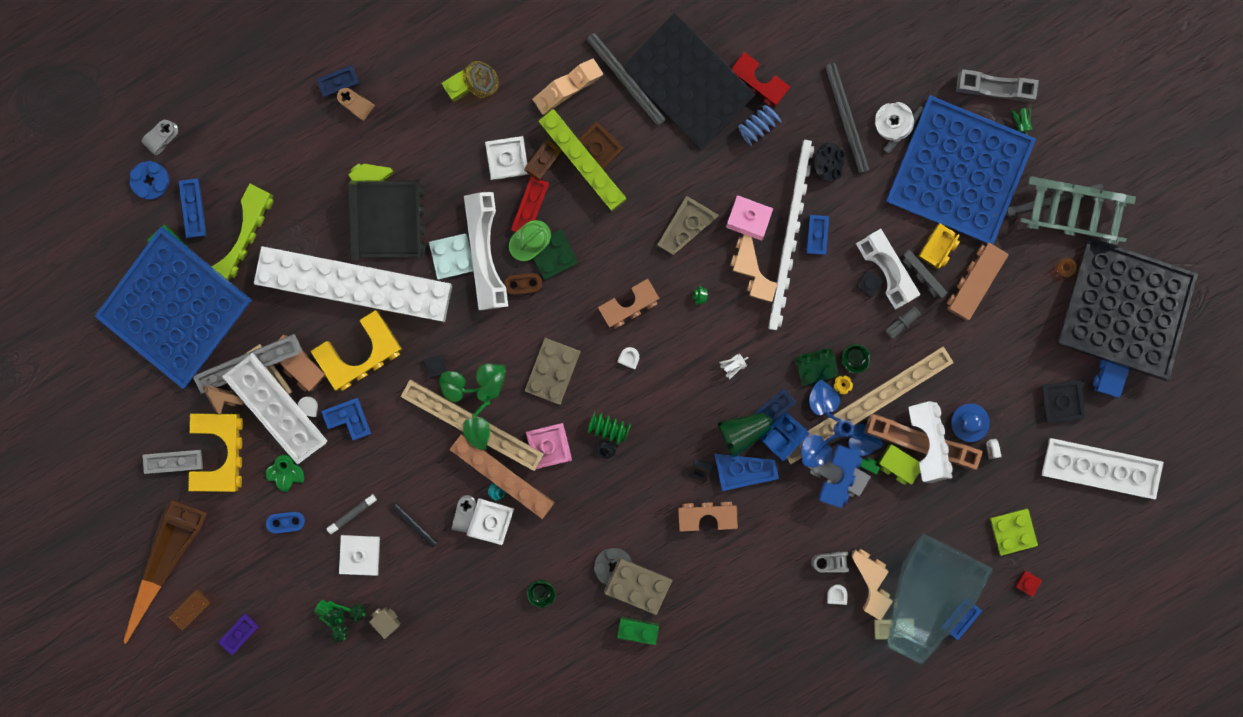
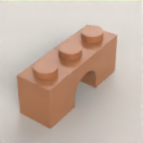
[598,279,659,329]
[678,501,738,531]

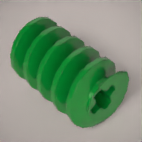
[588,412,631,445]

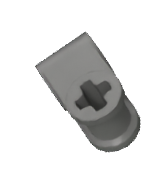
[141,120,179,156]
[452,495,476,533]
[811,552,849,572]

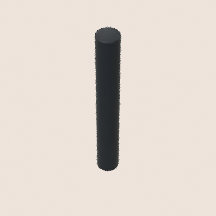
[392,502,438,547]

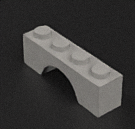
[956,69,1039,103]

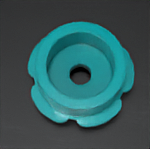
[488,483,505,501]

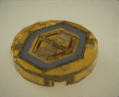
[463,61,499,98]

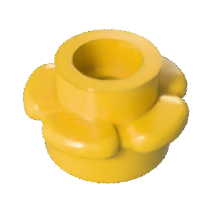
[834,376,853,394]

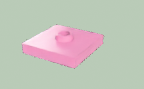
[726,195,773,241]
[526,423,572,469]

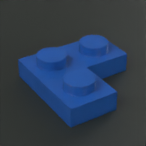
[321,398,372,440]

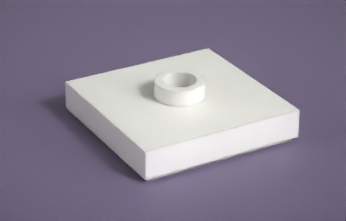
[485,136,529,180]
[467,498,514,545]
[339,535,380,576]

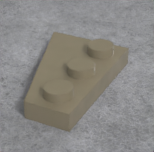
[657,196,719,255]

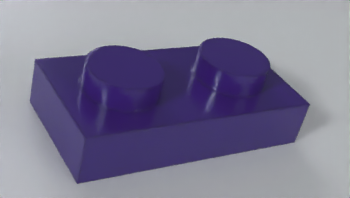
[218,613,259,655]

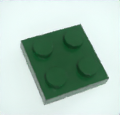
[533,229,578,280]

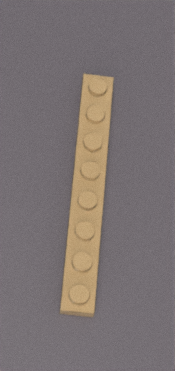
[401,380,544,471]

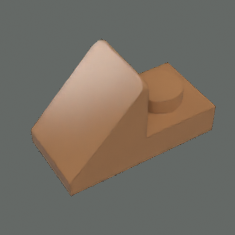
[203,385,244,415]

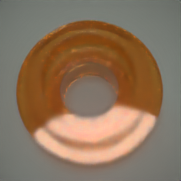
[1057,258,1077,277]

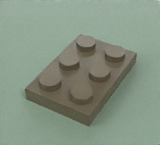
[525,338,581,405]
[604,558,672,615]

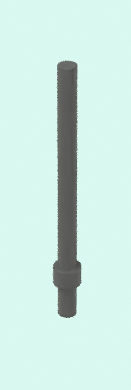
[992,184,1103,218]

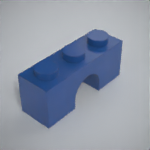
[818,445,862,508]

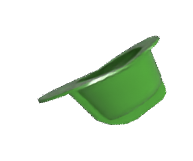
[509,220,551,261]

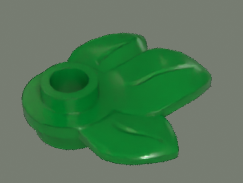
[266,455,304,492]

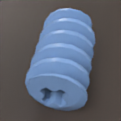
[739,105,782,146]

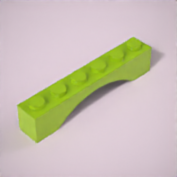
[539,109,627,212]
[211,184,274,281]

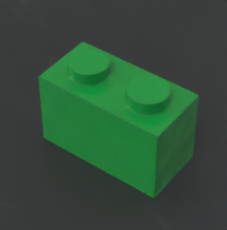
[617,616,659,645]

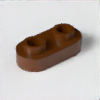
[504,273,542,295]

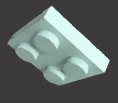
[429,234,474,280]

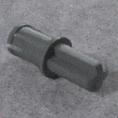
[886,306,922,338]

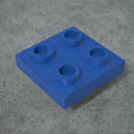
[759,412,810,461]

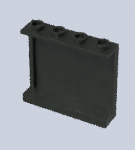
[349,180,425,260]

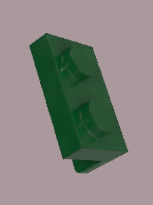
[794,348,839,386]

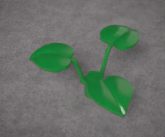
[439,364,505,450]

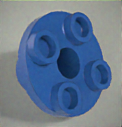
[951,404,990,442]

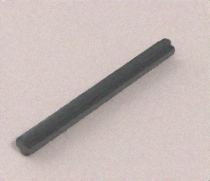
[587,33,665,126]
[826,63,869,173]

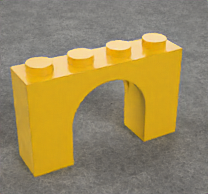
[311,310,402,391]
[189,414,243,492]

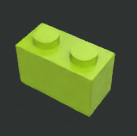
[877,444,921,485]

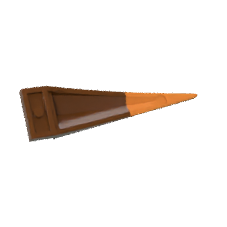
[123,499,207,644]

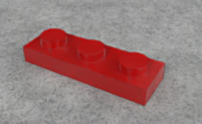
[511,176,549,232]

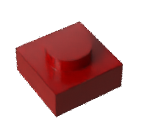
[1015,570,1042,597]

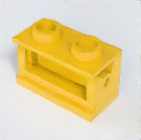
[917,224,960,269]

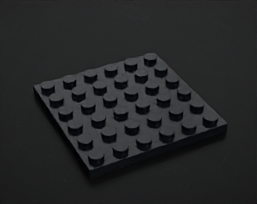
[1057,237,1198,381]

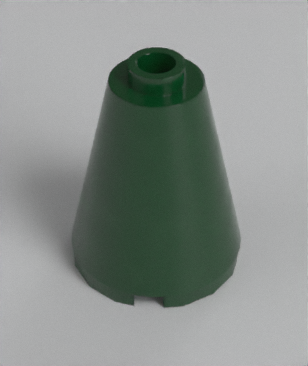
[717,412,773,458]

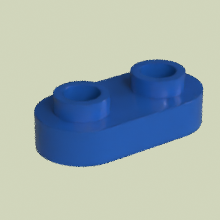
[266,511,305,533]

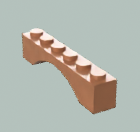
[864,414,983,470]
[450,434,555,519]

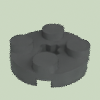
[594,548,632,585]

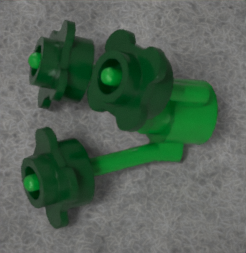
[314,600,366,644]

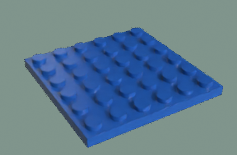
[886,95,1036,244]
[95,227,252,389]

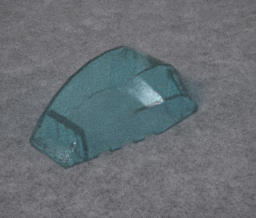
[887,533,993,664]

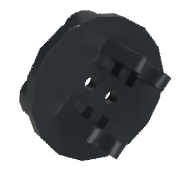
[813,143,845,181]

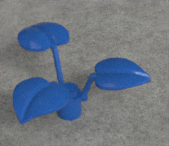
[801,380,883,467]

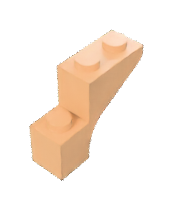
[533,59,604,115]
[730,234,778,303]
[851,549,893,621]

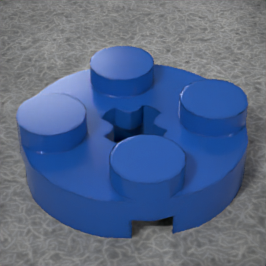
[130,161,170,200]

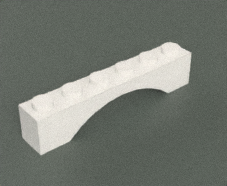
[464,192,508,310]

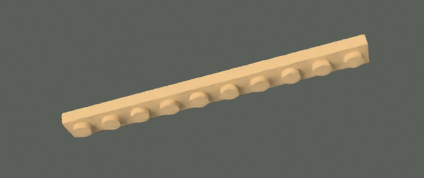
[787,346,954,464]

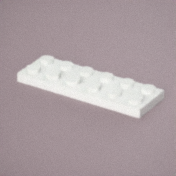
[222,353,327,464]
[1041,438,1163,499]

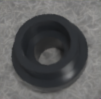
[597,440,616,459]

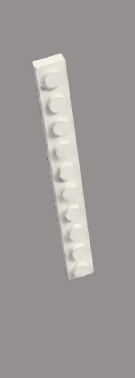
[768,140,814,331]

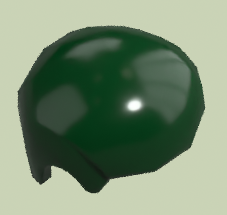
[842,344,871,374]
[526,579,557,608]

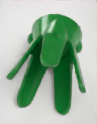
[1012,107,1033,135]

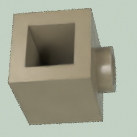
[369,607,401,639]

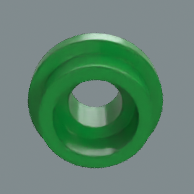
[693,286,707,305]

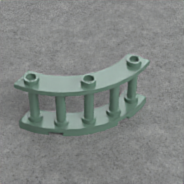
[1020,176,1136,244]

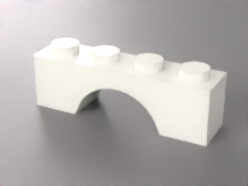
[856,229,920,309]
[909,401,952,483]

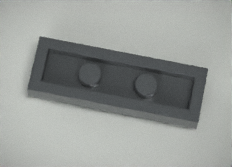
[902,250,947,299]

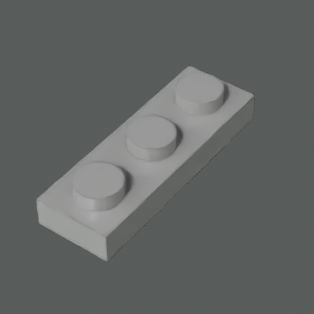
[143,450,203,474]

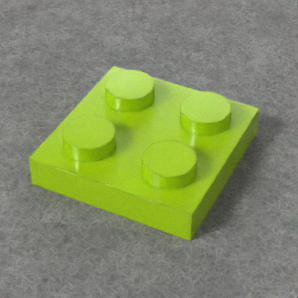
[990,508,1038,556]

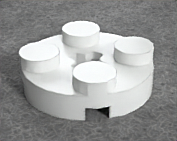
[875,102,914,142]

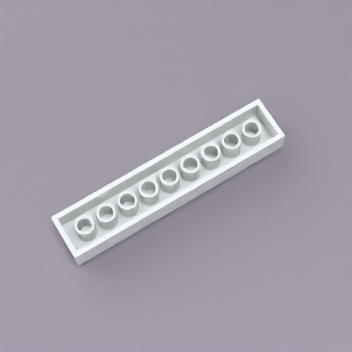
[254,246,452,322]

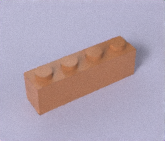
[947,243,1009,321]

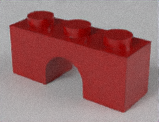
[732,52,790,107]

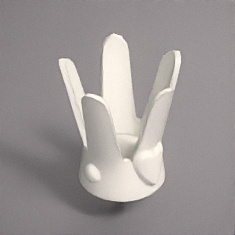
[719,354,748,380]

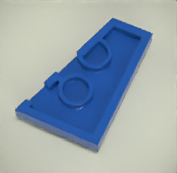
[714,453,779,491]

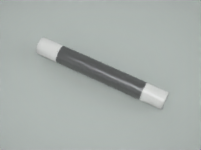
[326,494,377,534]

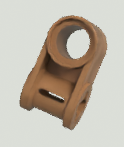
[337,88,375,121]

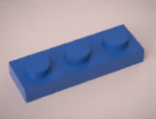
[179,178,207,238]

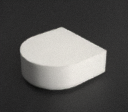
[618,347,639,369]
[298,397,318,417]
[987,439,1001,459]
[827,584,847,605]

